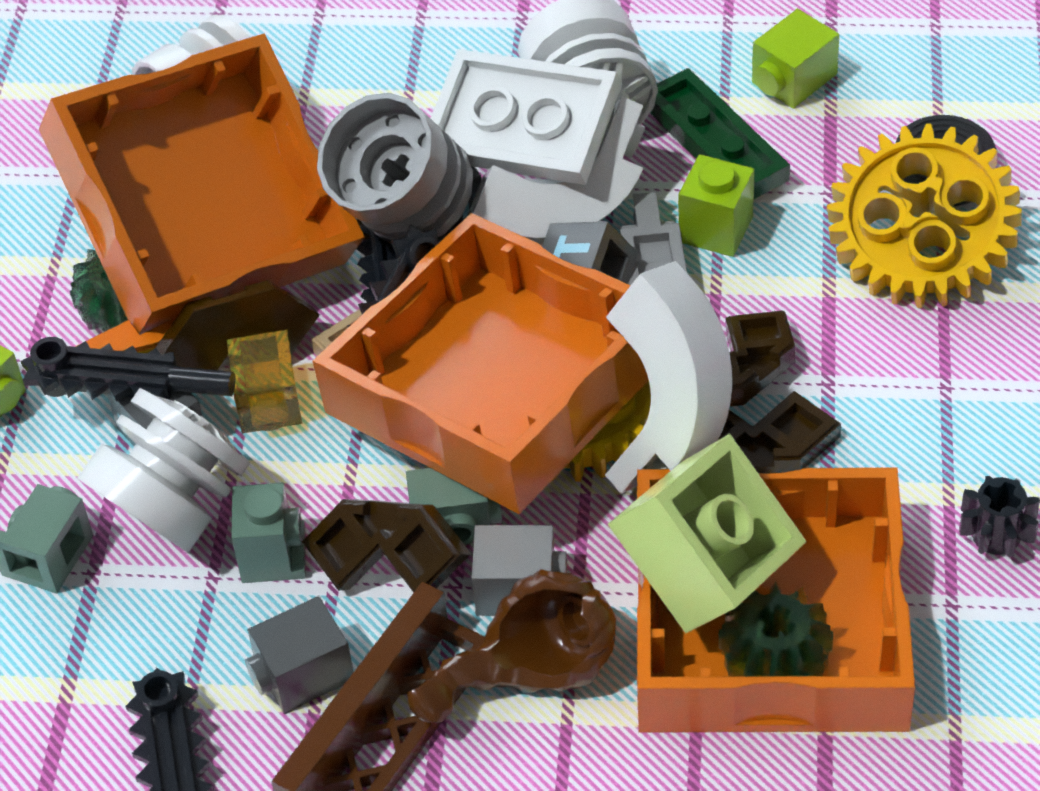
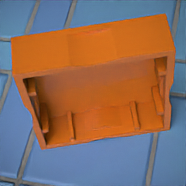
[38,33,365,335]
[313,213,649,514]
[637,467,915,733]

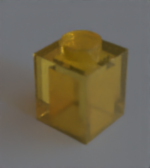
[227,330,302,434]

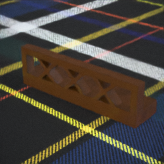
[271,582,485,791]

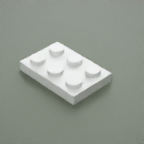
[431,49,622,185]

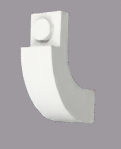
[467,96,645,246]
[605,261,732,494]

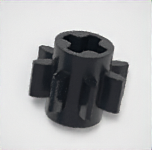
[959,475,1040,557]

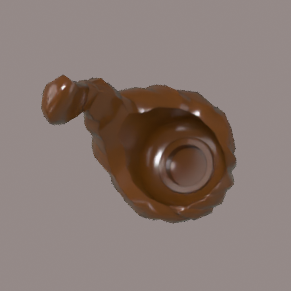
[407,569,616,724]

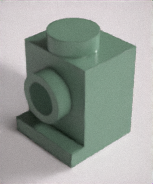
[406,468,502,545]
[231,483,306,583]
[0,484,94,594]

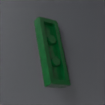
[650,67,790,199]

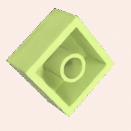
[607,433,807,633]

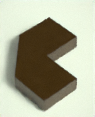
[156,280,320,370]
[725,310,795,407]
[717,391,841,474]
[302,499,471,593]

